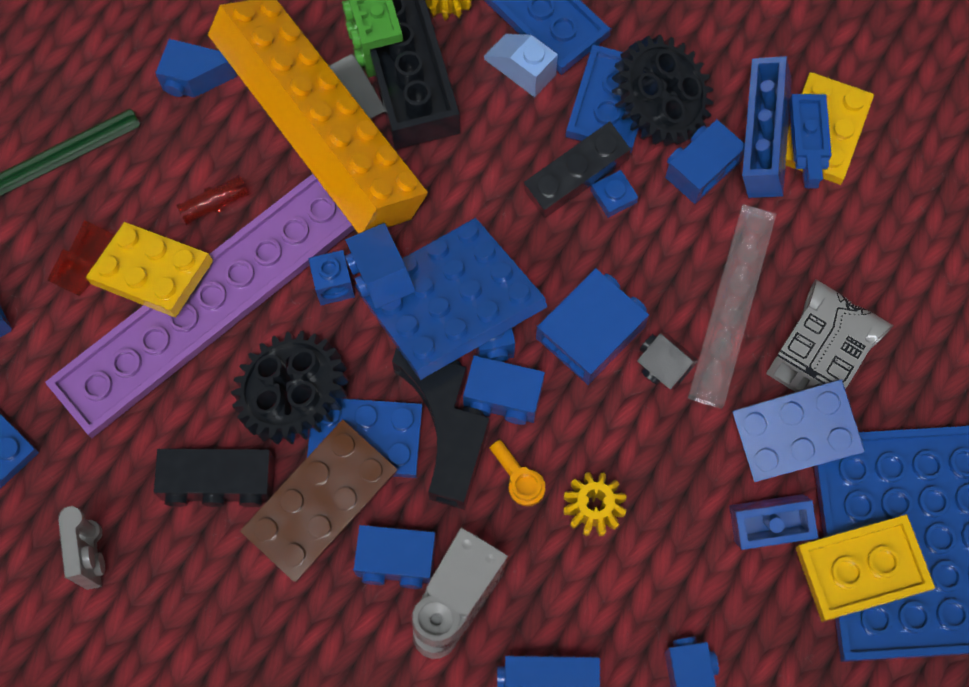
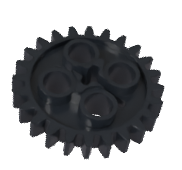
[612,35,714,147]
[231,331,349,445]

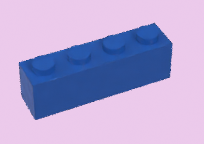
[742,56,792,198]

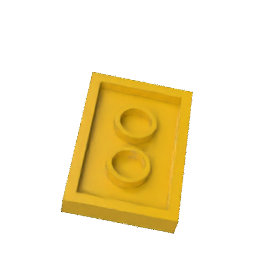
[786,72,874,185]
[86,222,213,318]
[796,515,935,622]

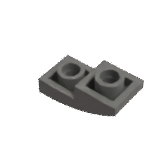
[329,54,385,120]

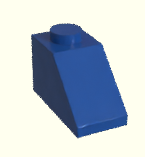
[155,39,238,97]

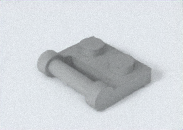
[59,506,105,590]

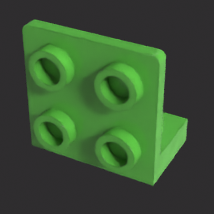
[342,0,403,78]

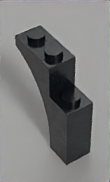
[392,348,489,510]

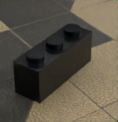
[524,121,631,218]
[154,449,275,507]

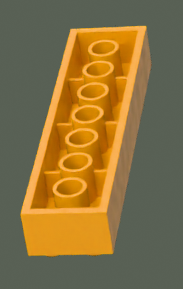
[208,0,428,234]

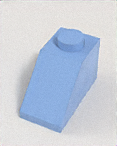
[484,34,558,97]

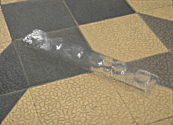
[687,204,776,409]

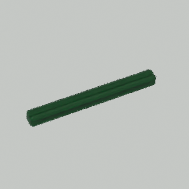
[0,109,140,196]

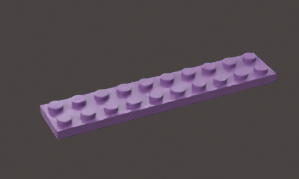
[45,174,355,438]

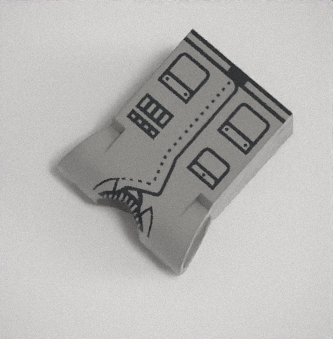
[766,279,894,392]
[413,528,508,659]

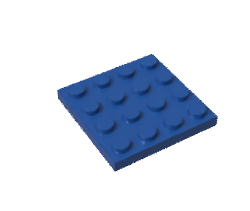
[355,218,548,380]

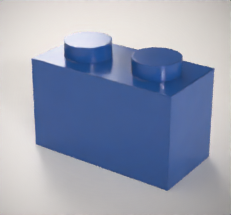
[665,119,745,204]
[345,223,416,309]
[463,356,545,425]
[729,494,818,550]
[354,525,436,589]

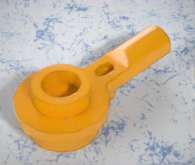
[490,440,546,506]

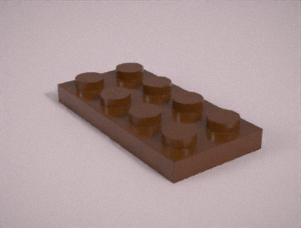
[240,419,398,582]

